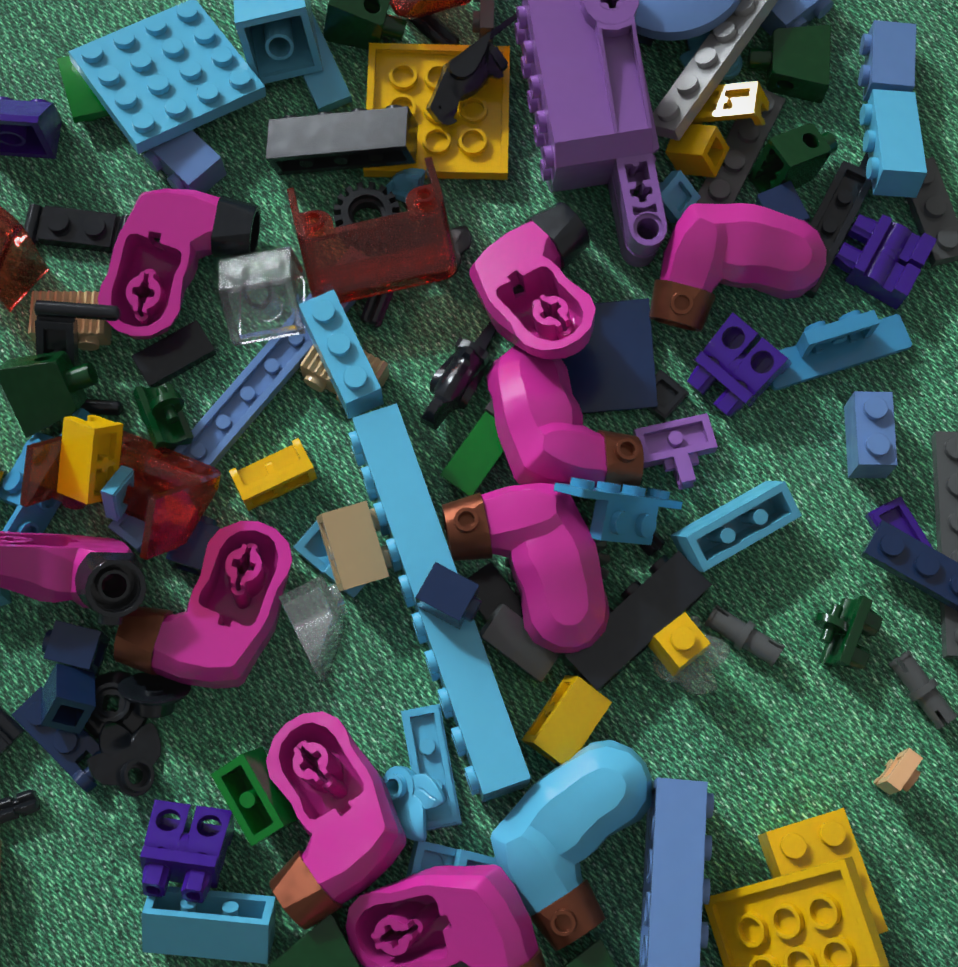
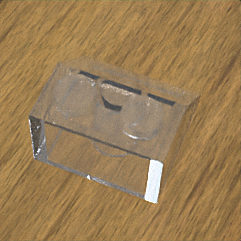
[218,246,305,346]
[279,575,348,682]

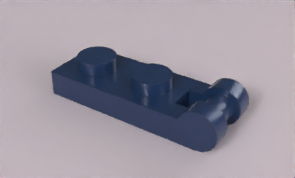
[11,687,101,794]

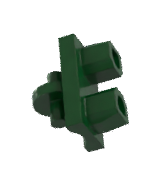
[133,382,194,454]
[814,596,883,670]

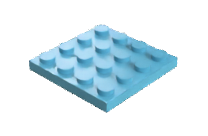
[68,0,266,154]

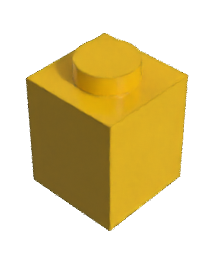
[665,124,730,178]
[648,612,711,677]

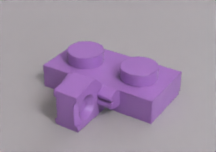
[633,413,718,490]

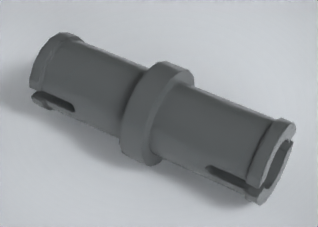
[704,604,785,667]
[888,650,958,730]

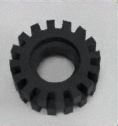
[334,182,401,254]

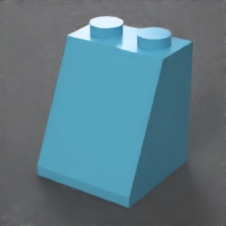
[234,0,323,84]

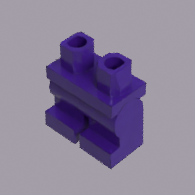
[832,214,937,310]
[687,312,792,418]
[140,800,235,903]

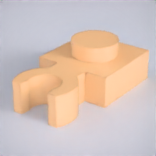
[873,748,923,795]

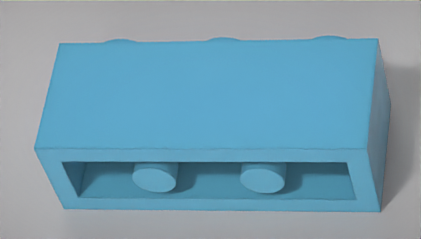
[859,89,927,198]
[298,289,384,419]
[670,481,802,572]
[141,886,276,964]

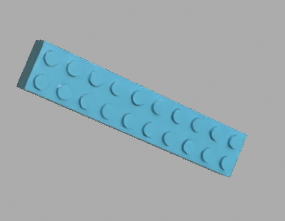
[348,403,531,803]

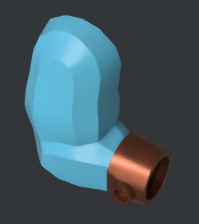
[490,740,653,951]

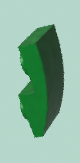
[57,56,110,123]
[440,411,504,496]

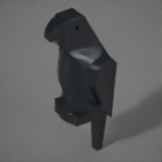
[426,13,517,126]
[420,320,496,430]

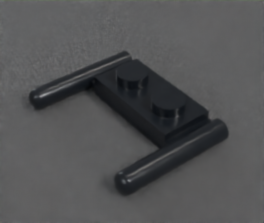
[13,204,129,281]
[34,300,123,416]

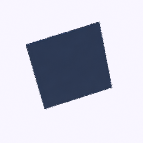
[561,298,658,414]

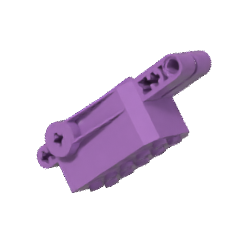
[514,0,667,267]

